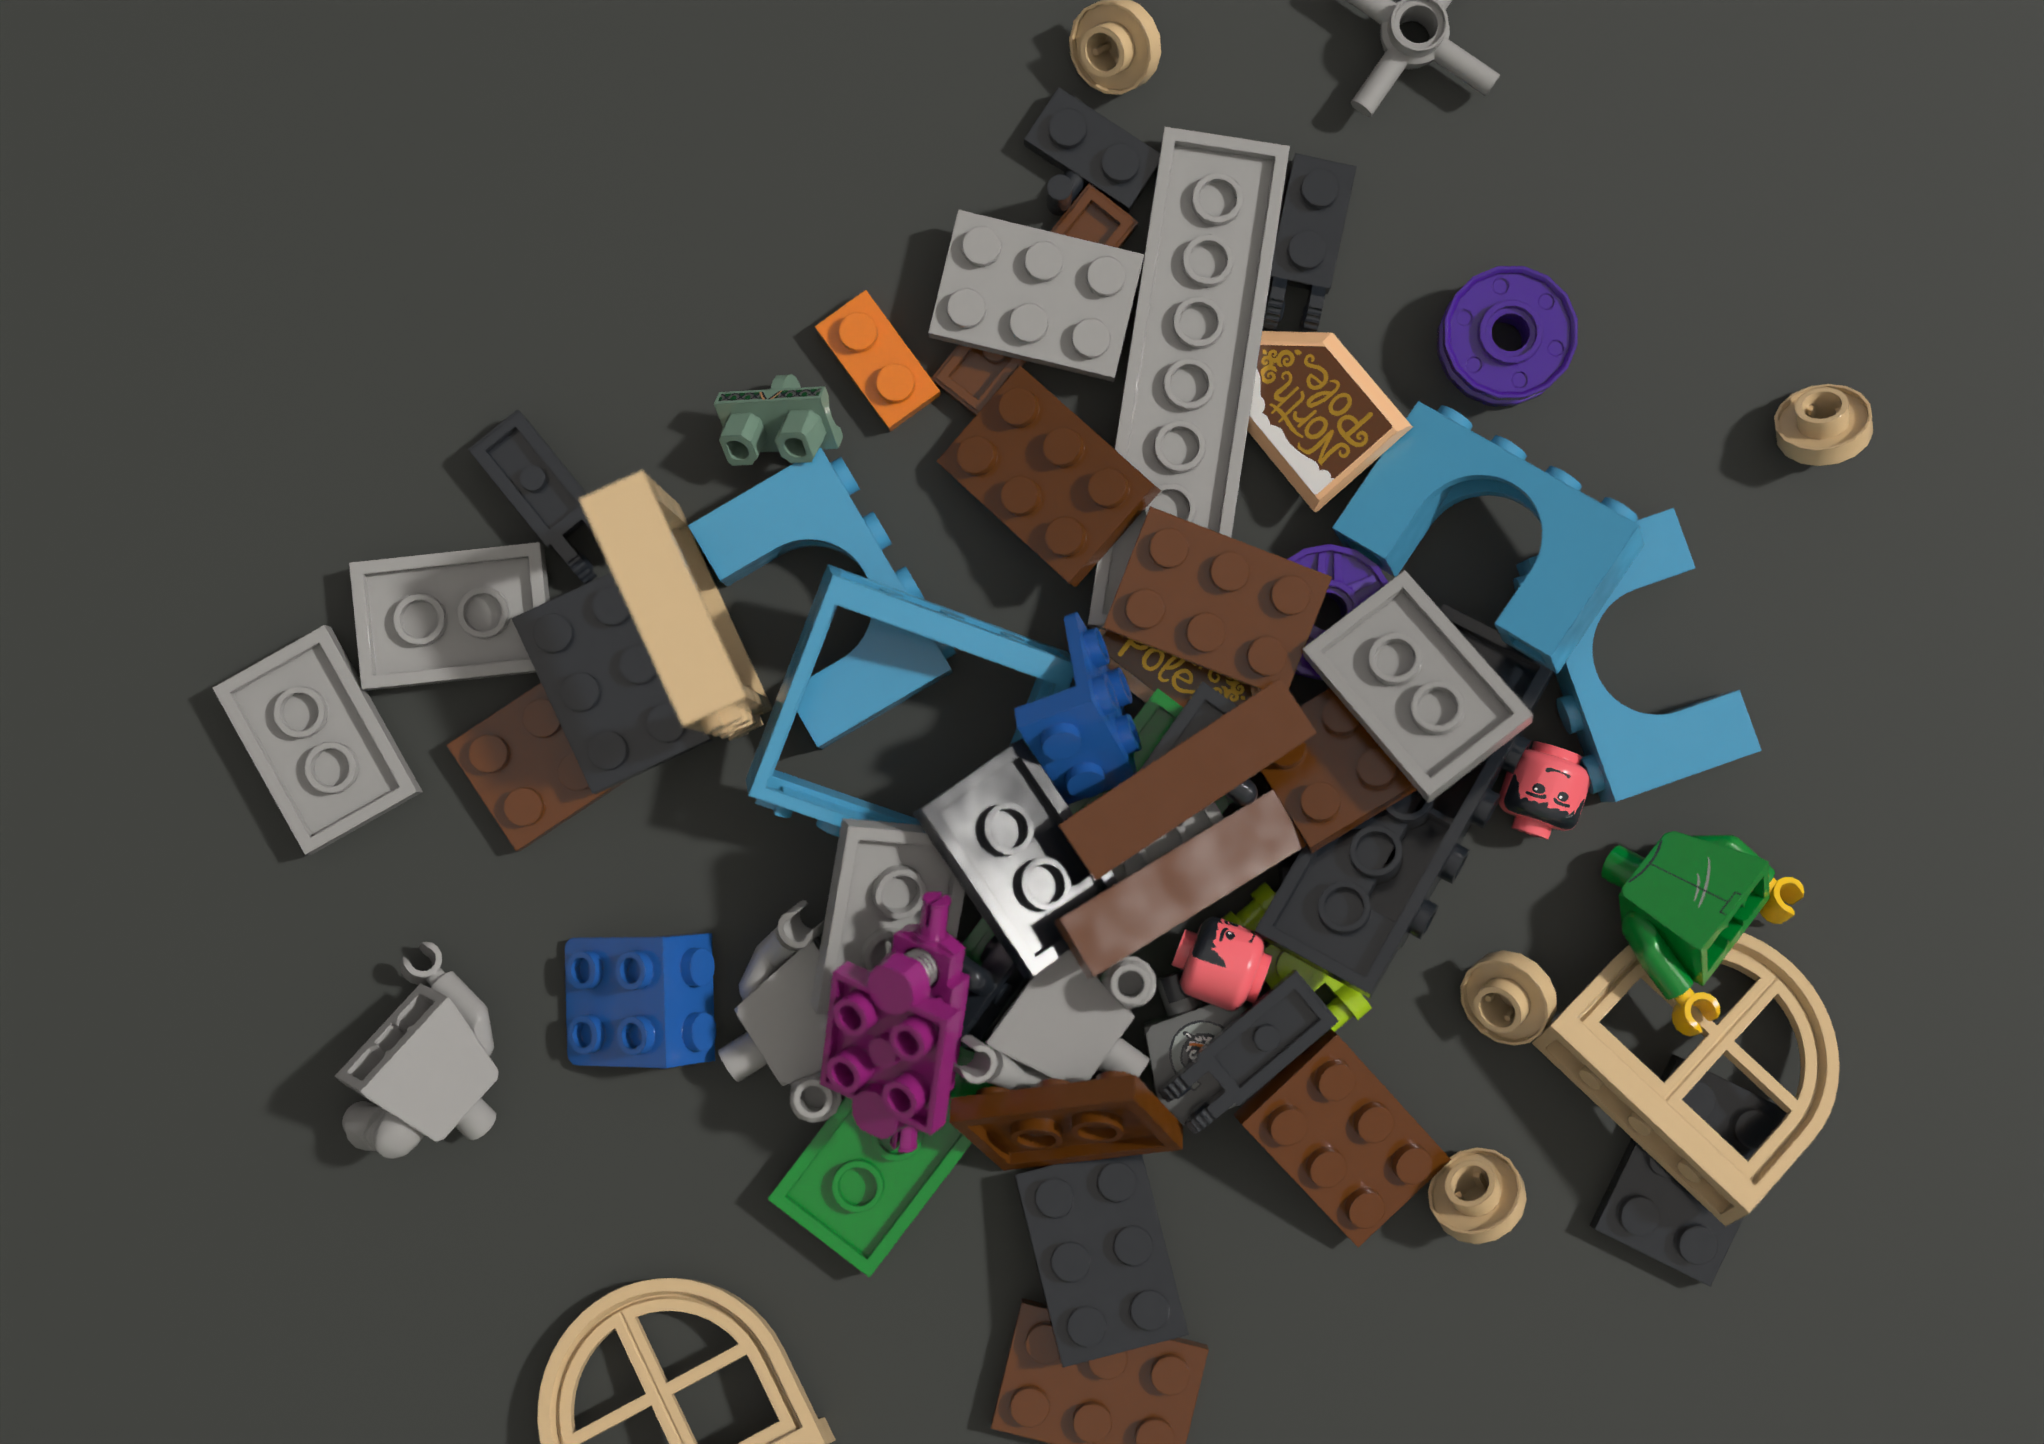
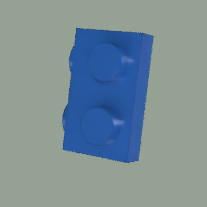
[1014,612,1142,805]
[565,933,716,1068]

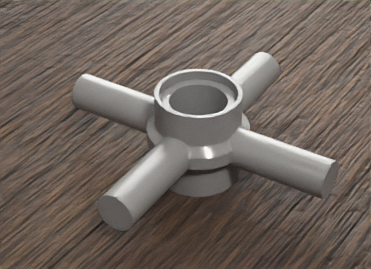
[1346,0,1500,117]

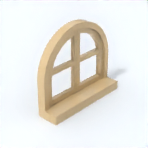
[1532,933,1840,1226]
[538,1278,836,1444]

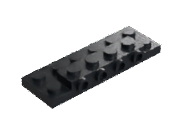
[1255,603,1555,999]

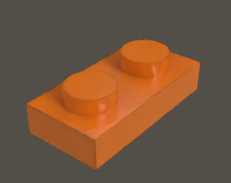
[815,290,941,432]

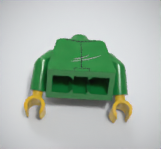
[1601,831,1804,1037]

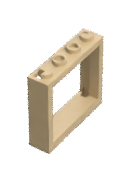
[579,470,773,741]

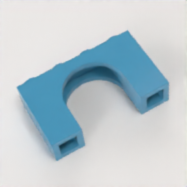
[1332,401,1644,674]
[688,448,957,749]
[1513,508,1762,803]

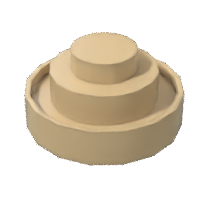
[1069,0,1161,95]
[1774,384,1873,466]
[1460,950,1557,1046]
[1428,1147,1527,1244]

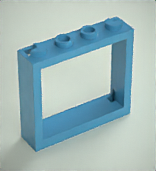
[745,564,1074,837]

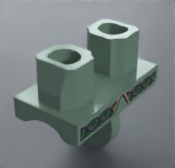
[714,374,843,466]

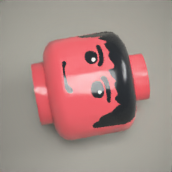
[1498,741,1591,840]
[1172,916,1273,1011]

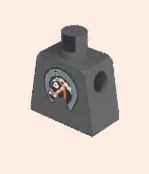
[1142,970,1264,1125]

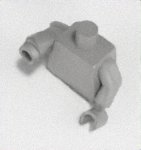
[718,900,841,1123]
[335,942,499,1159]
[953,949,1156,1090]

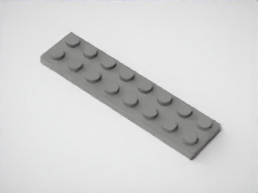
[1087,127,1290,630]

